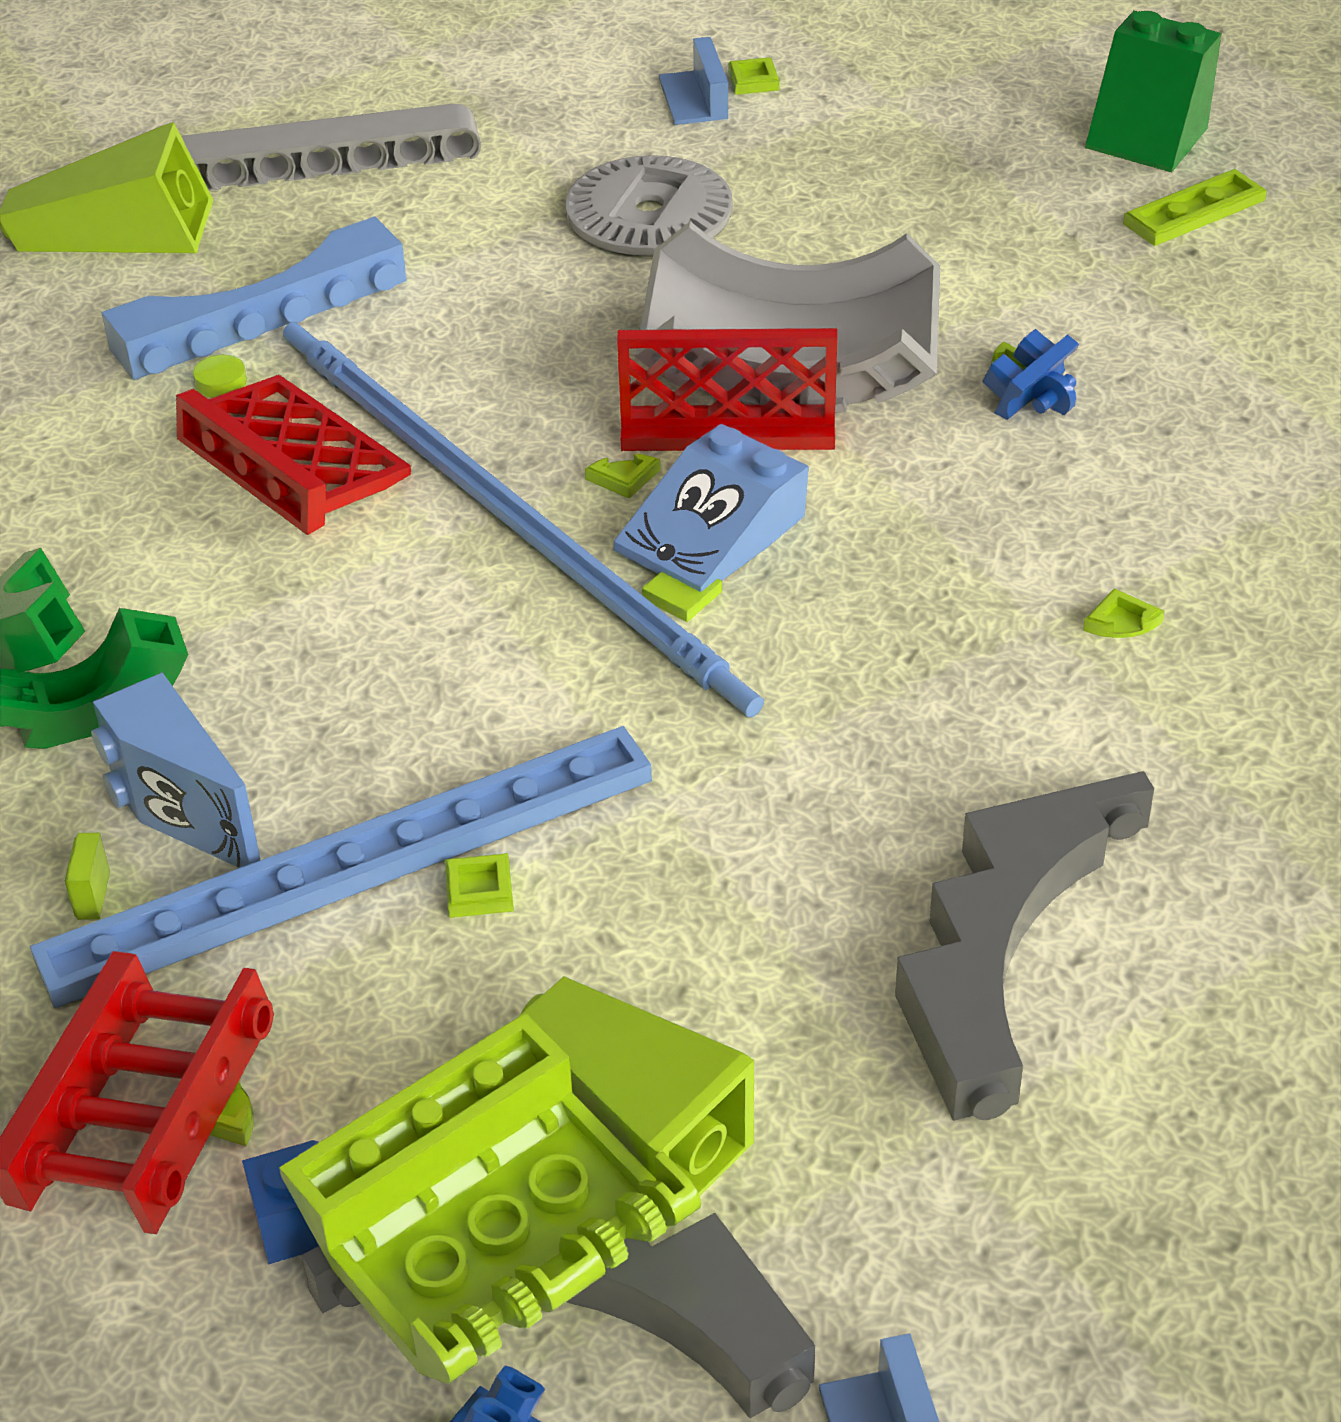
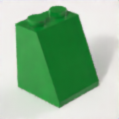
[1085,10,1222,173]

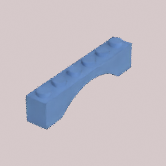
[101,216,407,380]

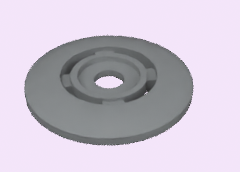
[565,155,733,256]

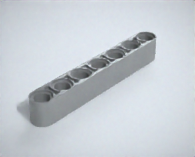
[181,104,481,191]

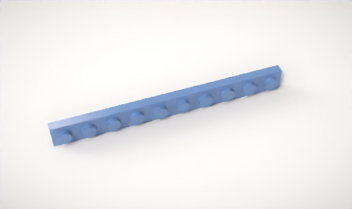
[30,726,652,1009]

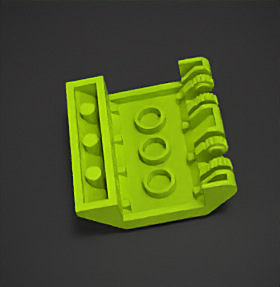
[279,1012,702,1384]

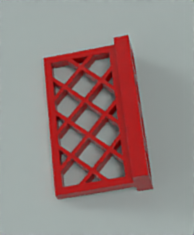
[617,328,838,451]
[176,375,411,535]

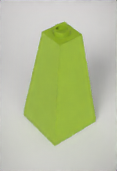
[0,122,214,253]
[518,976,754,1230]

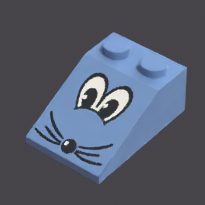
[613,424,809,592]
[91,673,260,868]

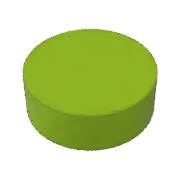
[193,354,247,398]

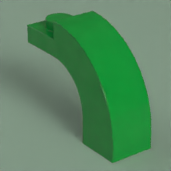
[0,547,85,673]
[0,608,189,749]

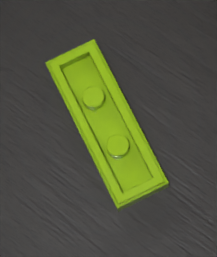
[1123,169,1267,246]

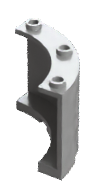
[635,221,940,413]

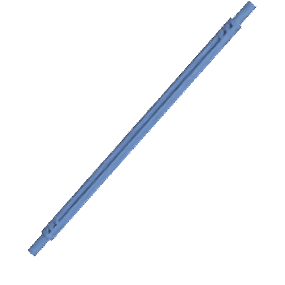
[283,322,764,717]

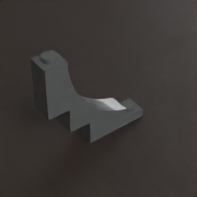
[895,771,1154,1121]
[301,1213,815,1419]

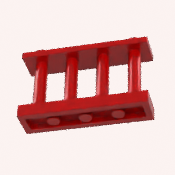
[0,951,274,1235]

